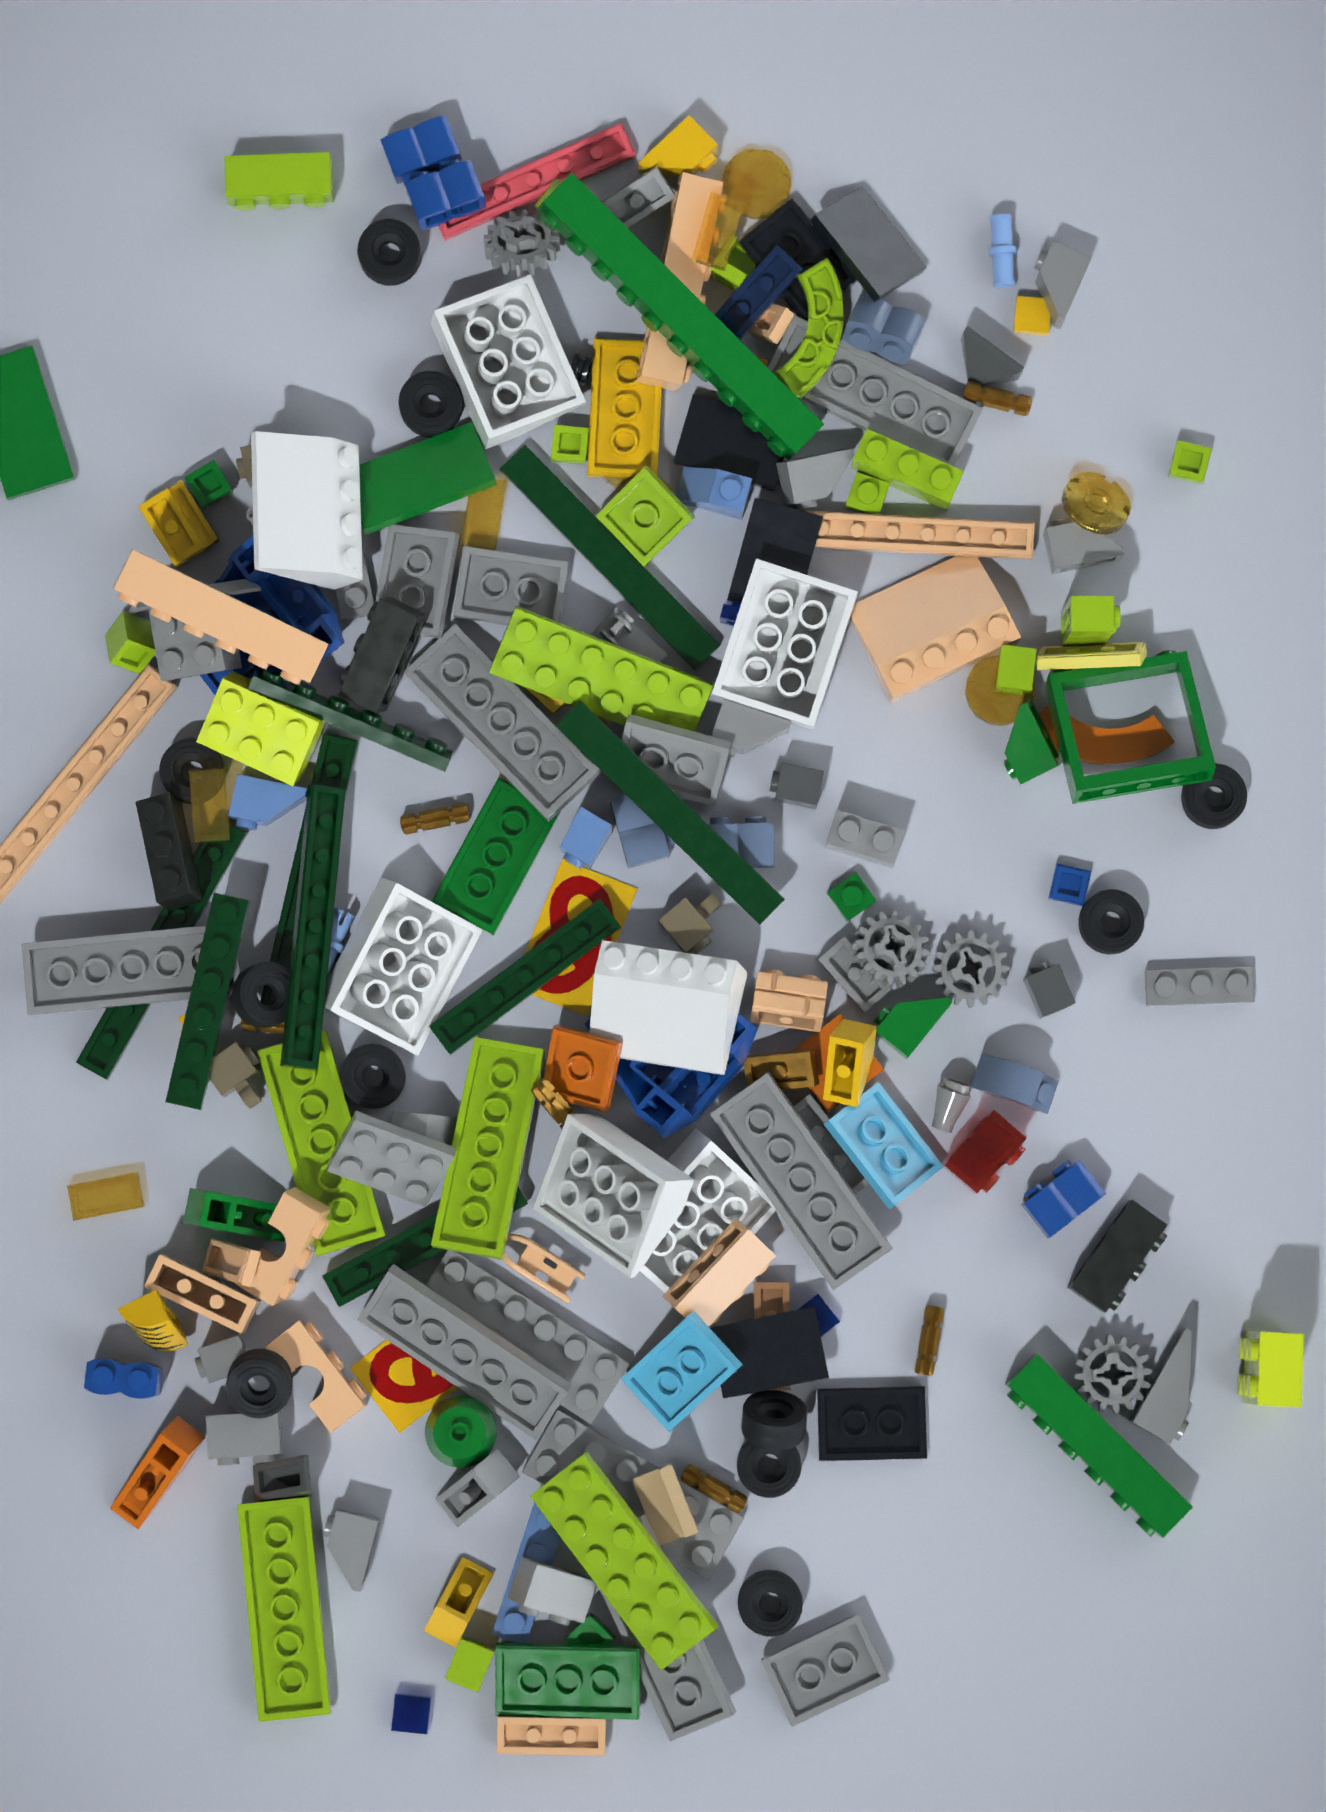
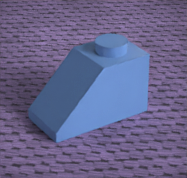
[676,467,752,520]
[228,774,308,830]
[560,807,613,869]

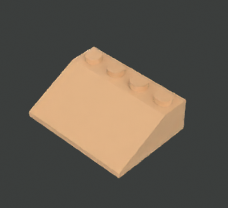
[850,556,1021,703]

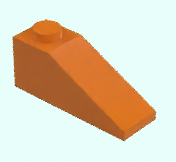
[110,1415,206,1529]

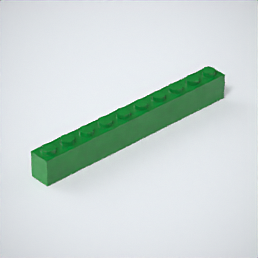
[537,173,824,460]

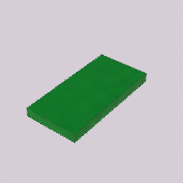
[0,346,75,501]
[359,422,497,535]
[431,777,561,936]
[495,1642,640,1720]

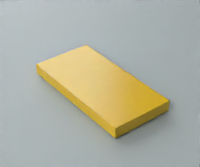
[587,338,662,479]

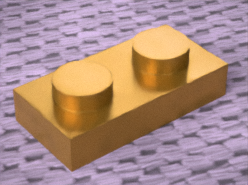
[744,1049,819,1090]

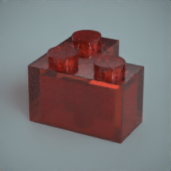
[943,1110,1027,1194]

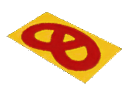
[524,859,638,1017]
[350,1340,458,1434]

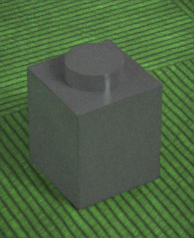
[769,763,824,809]
[1024,961,1076,1019]

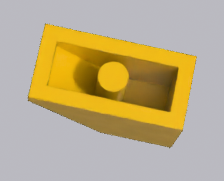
[638,115,718,177]
[823,1019,877,1107]
[424,1557,494,1648]

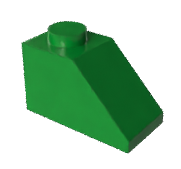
[1004,699,1062,785]
[873,997,953,1059]

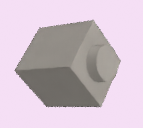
[195,1335,247,1383]

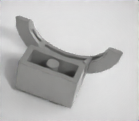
[129,579,261,681]

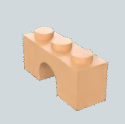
[236,1187,331,1306]
[265,1320,367,1433]

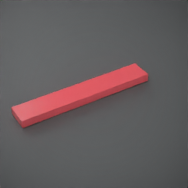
[438,123,636,241]

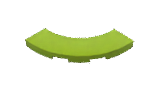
[776,257,844,399]

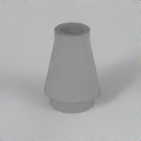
[931,1077,971,1133]

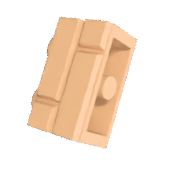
[750,969,828,1032]

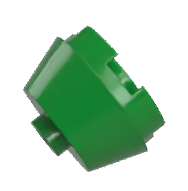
[425,1396,497,1468]

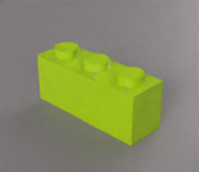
[224,152,334,210]
[851,429,964,511]
[1061,596,1121,646]

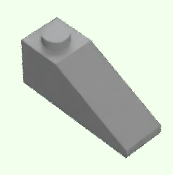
[1129,1328,1192,1444]

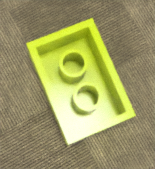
[196,671,326,786]
[1237,1331,1304,1408]

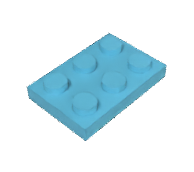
[824,1082,944,1209]
[621,1311,743,1432]

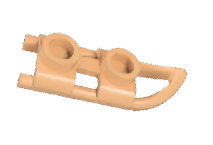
[503,1234,586,1304]

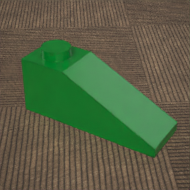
[183,1188,286,1242]

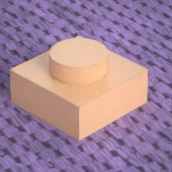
[748,304,795,344]

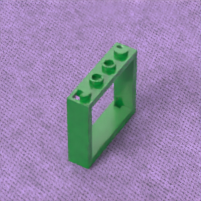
[1045,650,1216,804]

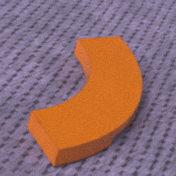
[1039,705,1175,765]

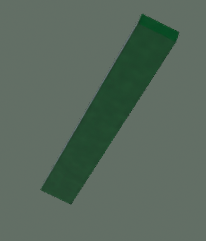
[500,445,720,671]
[556,701,785,925]
[260,732,359,1005]
[280,784,346,1071]
[76,815,248,1080]

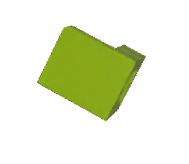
[710,234,756,292]
[105,611,156,674]
[994,645,1037,696]
[446,1635,495,1693]

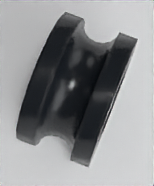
[571,351,593,386]

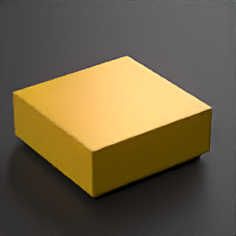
[1013,296,1050,336]

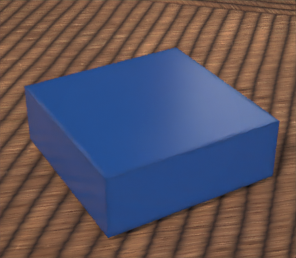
[1048,863,1091,907]

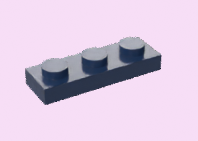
[714,245,804,340]

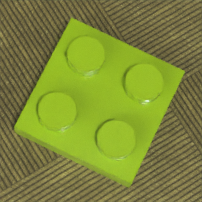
[596,466,695,567]

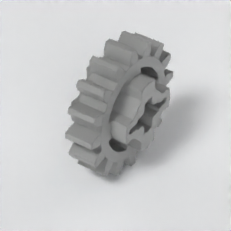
[484,210,561,277]
[851,911,930,989]
[932,930,1010,1008]
[1073,1335,1152,1413]

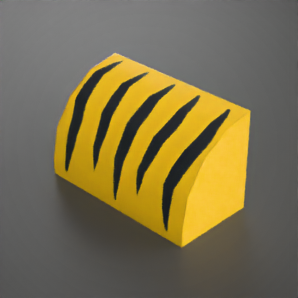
[117,1290,189,1352]

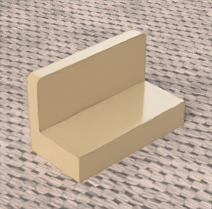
[633,1463,699,1546]

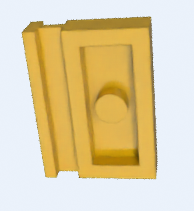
[138,480,219,567]

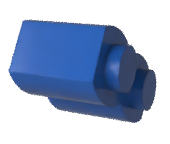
[380,115,462,185]
[405,159,487,230]
[1022,1159,1106,1239]
[84,1358,163,1399]

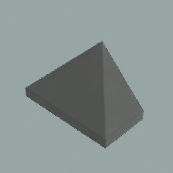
[961,326,1024,386]
[253,1455,311,1501]

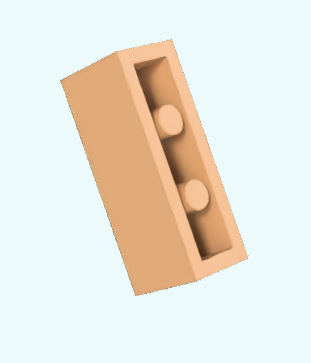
[662,1218,776,1328]
[144,1254,261,1334]

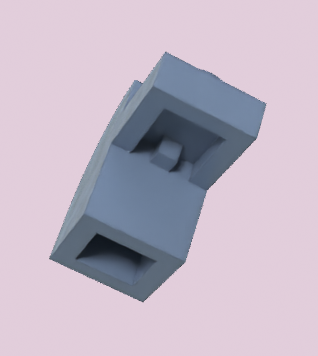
[971,1053,1059,1114]

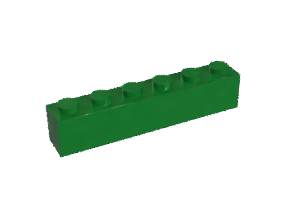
[1005,1353,1193,1538]

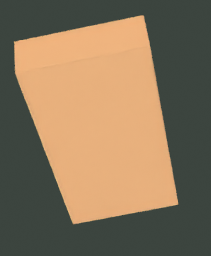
[202,1238,261,1287]

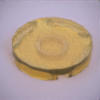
[722,149,791,219]
[1061,472,1131,535]
[965,656,1035,726]

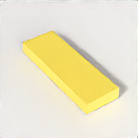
[1035,642,1147,671]

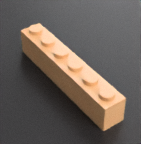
[636,172,726,392]
[113,548,329,685]

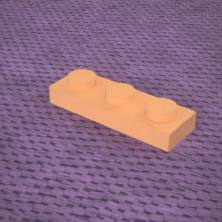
[497,1716,606,1756]

